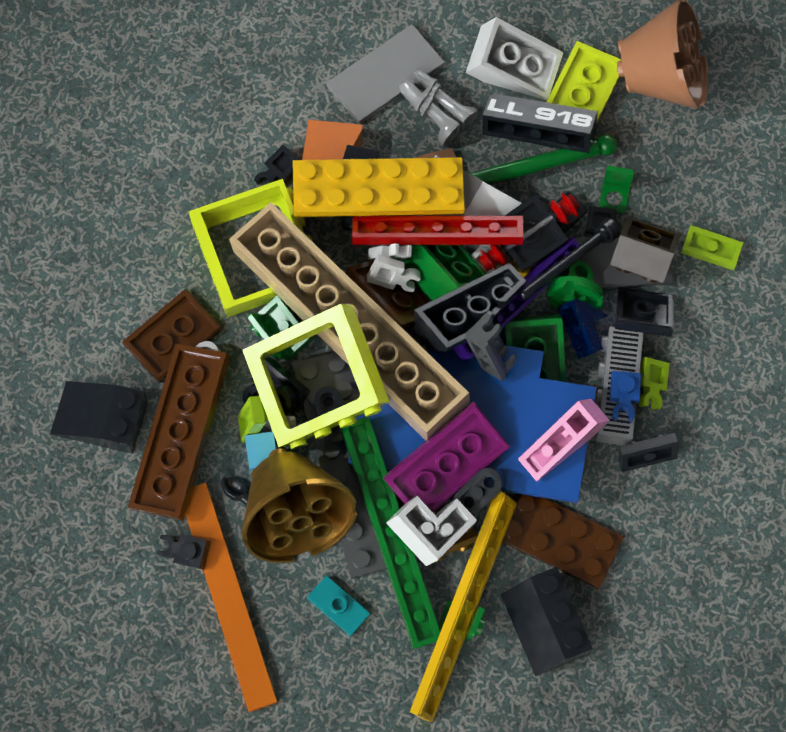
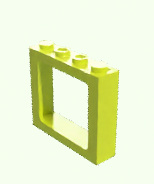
[188,179,313,318]
[243,304,390,450]

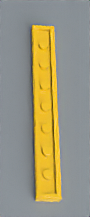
[410,492,517,723]

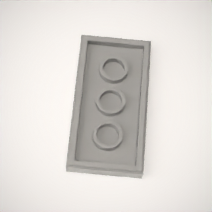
[327,24,445,124]

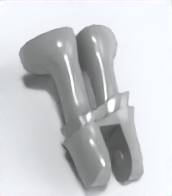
[399,69,479,147]

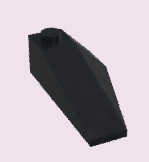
[414,263,526,352]

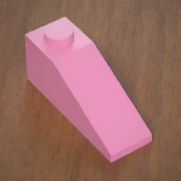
[518,399,610,481]

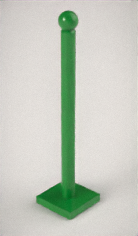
[388,134,617,216]

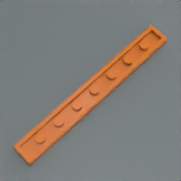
[185,482,277,713]

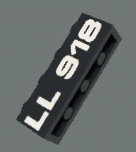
[482,93,598,153]

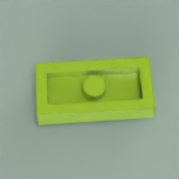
[681,225,744,271]

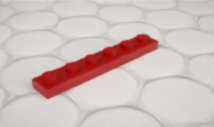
[352,216,523,245]

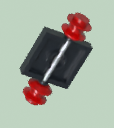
[478,193,580,273]

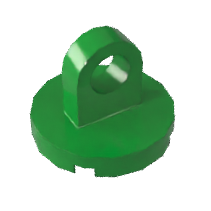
[547,260,604,315]

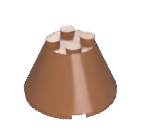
[617,0,708,109]

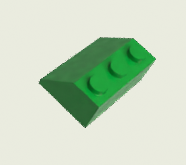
[402,245,487,301]

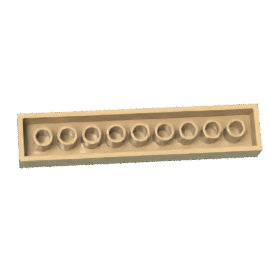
[229,202,470,440]

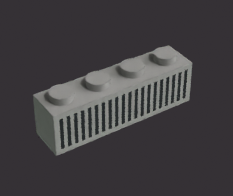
[595,326,643,445]

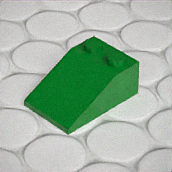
[504,314,566,382]

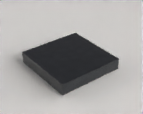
[615,288,674,337]

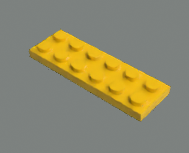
[293,157,465,217]

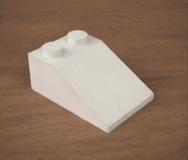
[466,17,563,100]

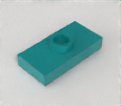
[307,576,370,637]

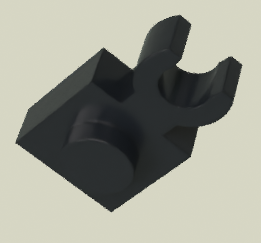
[254,144,300,185]
[156,534,211,570]

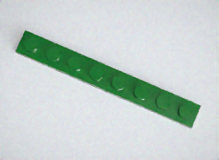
[341,417,440,650]

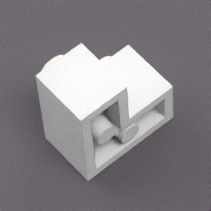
[386,496,477,566]

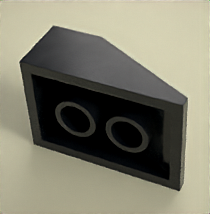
[50,381,148,454]

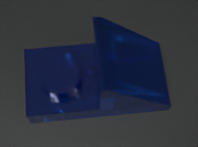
[557,298,607,359]

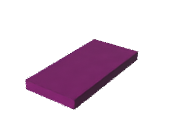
[383,402,510,512]

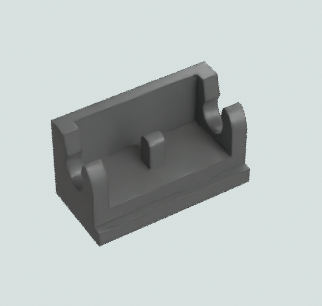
[465,313,517,382]

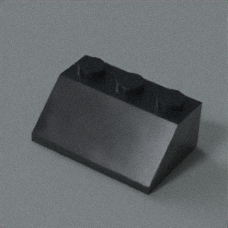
[501,567,593,676]

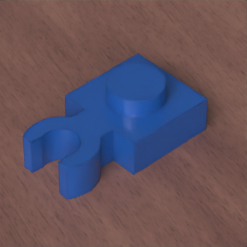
[609,371,641,423]

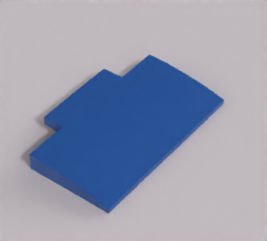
[348,345,597,503]

